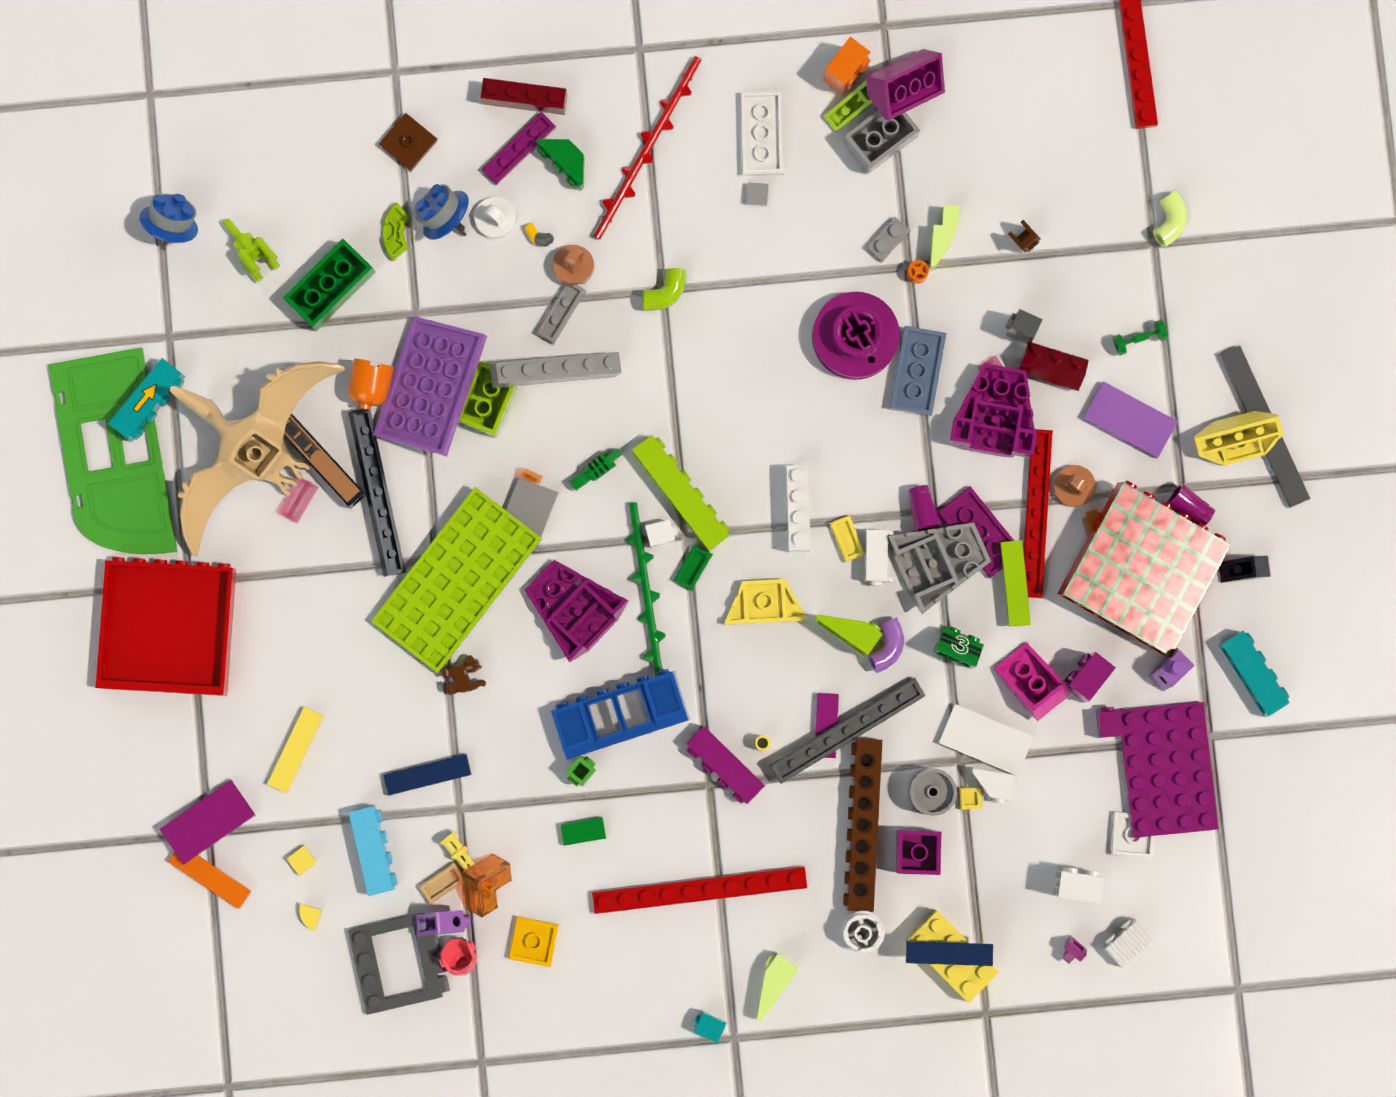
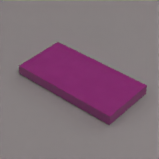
[937,486,1014,578]
[159,780,256,865]

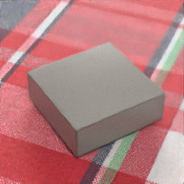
[746,182,769,206]

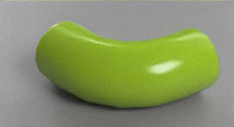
[643,268,686,311]

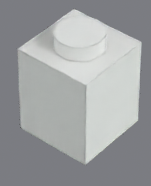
[645,520,678,548]

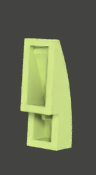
[929,205,961,270]

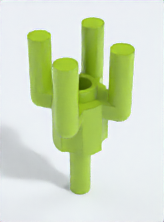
[223,218,280,283]

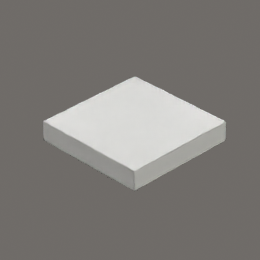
[1110,812,1155,858]

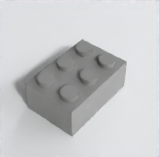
[843,110,920,174]

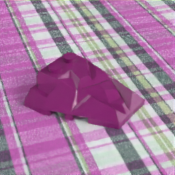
[949,363,1037,458]

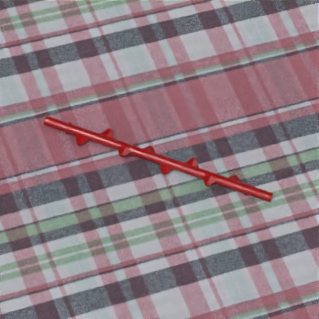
[593,56,702,240]

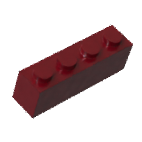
[480,78,567,115]

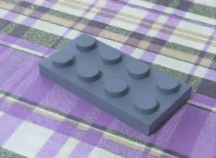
[890,326,947,416]

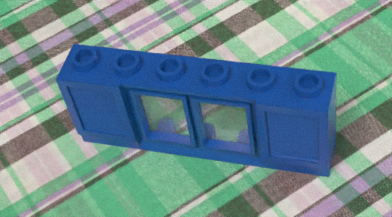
[551,669,690,760]

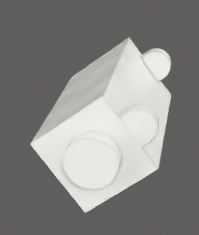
[865,530,894,586]

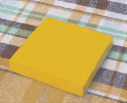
[508,916,559,967]

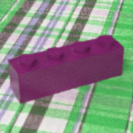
[686,726,765,804]

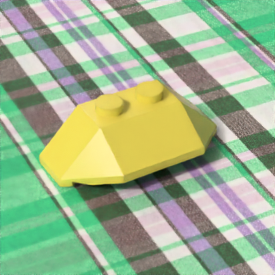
[1194,411,1283,466]

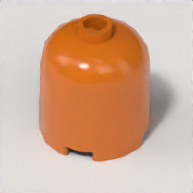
[348,358,394,410]

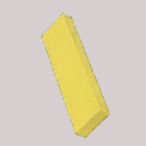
[267,707,324,793]

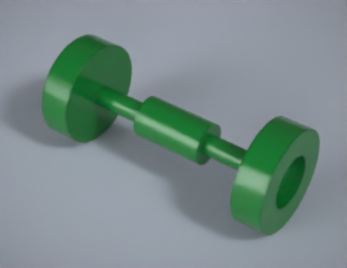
[1113,319,1168,356]

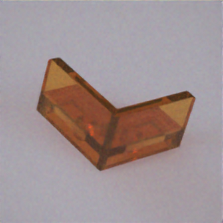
[461,854,512,917]

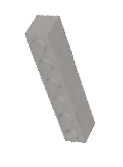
[490,352,622,388]

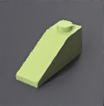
[756,953,799,1022]

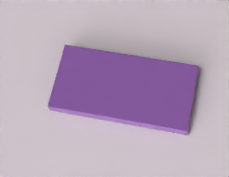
[1083,381,1178,458]

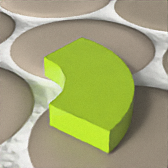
[383,202,411,262]

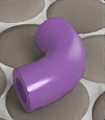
[868,617,904,673]

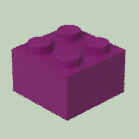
[1064,652,1116,703]
[895,830,942,875]

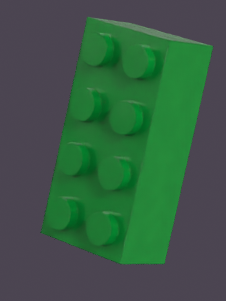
[283,238,375,331]

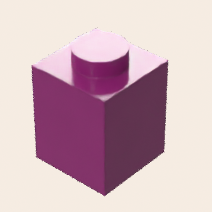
[1096,707,1123,738]

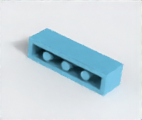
[349,806,398,896]

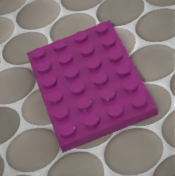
[1120,702,1219,838]

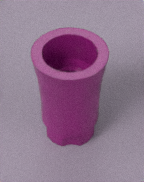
[1167,482,1215,525]
[908,485,943,532]

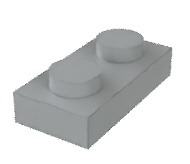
[867,217,911,262]

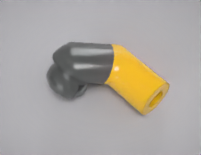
[524,223,554,247]

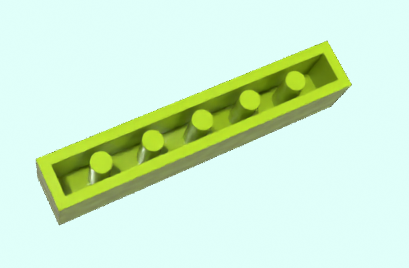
[632,435,730,552]

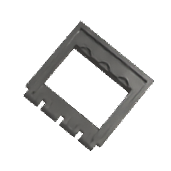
[348,913,450,1015]

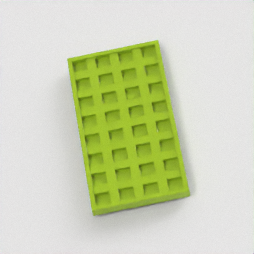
[371,487,542,673]

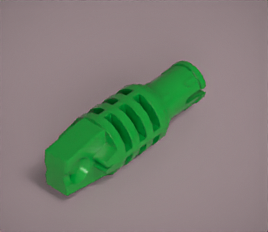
[569,448,622,491]

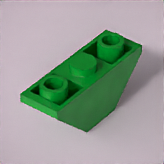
[537,139,585,190]

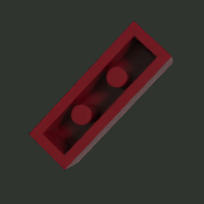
[1019,341,1089,391]

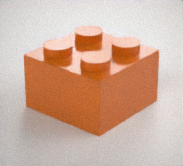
[823,36,871,95]

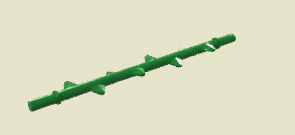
[626,502,670,677]

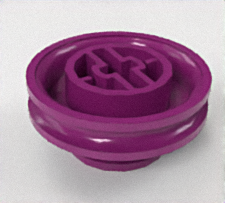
[812,291,900,380]

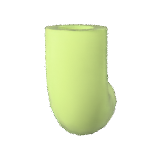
[1153,190,1187,248]

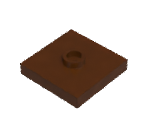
[379,113,438,172]

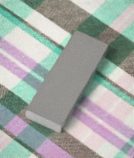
[536,285,586,345]

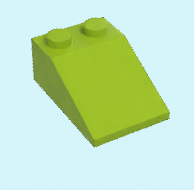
[813,615,882,657]

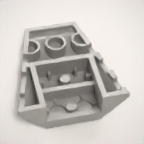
[888,523,991,614]

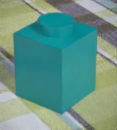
[692,1011,727,1043]

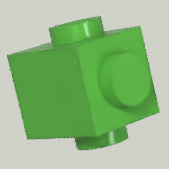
[566,756,597,787]

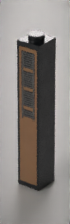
[284,413,366,509]

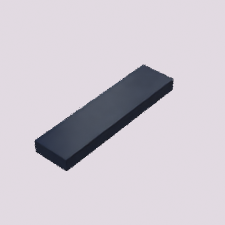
[383,754,472,796]
[905,941,993,966]

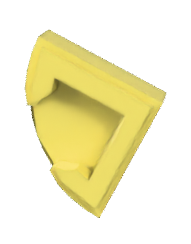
[300,904,322,931]

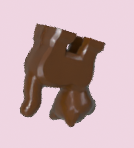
[442,655,486,695]

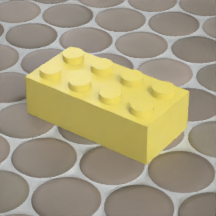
[906,910,999,1003]

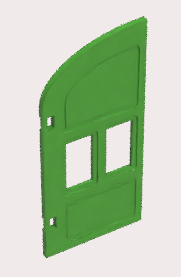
[48,347,178,554]

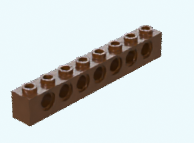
[843,738,883,912]

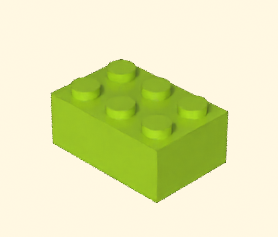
[458,361,518,438]

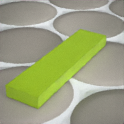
[1000,540,1031,627]

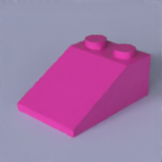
[994,642,1070,722]

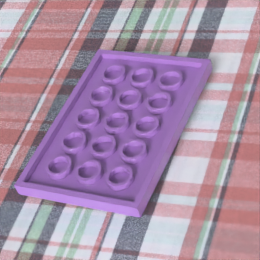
[373,316,487,457]

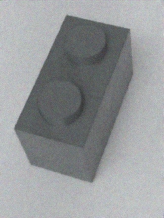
[1005,309,1043,344]

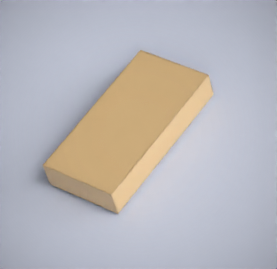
[419,863,466,905]

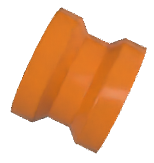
[907,260,929,284]

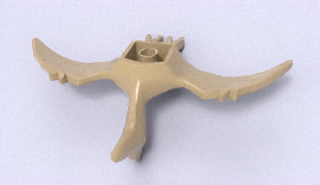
[170,361,345,557]

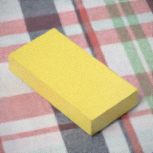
[830,515,865,563]

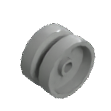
[908,768,957,816]

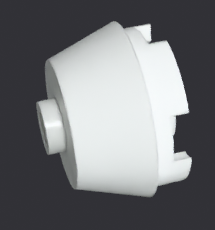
[842,911,885,953]

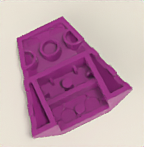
[525,560,629,663]

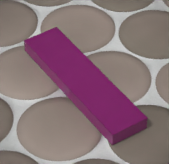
[482,112,556,185]

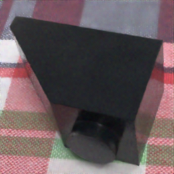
[1219,556,1271,583]

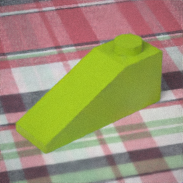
[824,81,873,132]

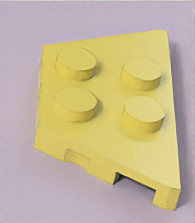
[725,579,807,625]

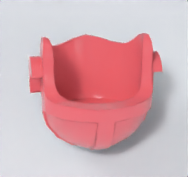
[438,938,477,976]

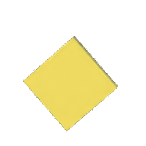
[959,787,982,810]
[287,846,317,876]

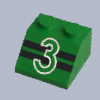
[933,626,984,669]

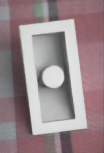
[970,768,1015,804]

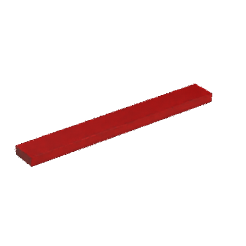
[1023,429,1053,599]

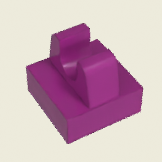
[1062,936,1087,964]

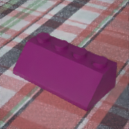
[866,49,945,120]

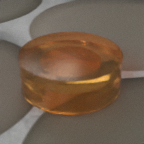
[521,468,543,484]

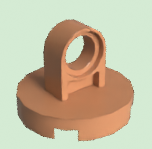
[552,245,594,286]
[1053,465,1096,507]

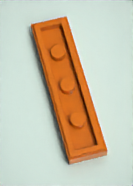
[168,852,252,909]

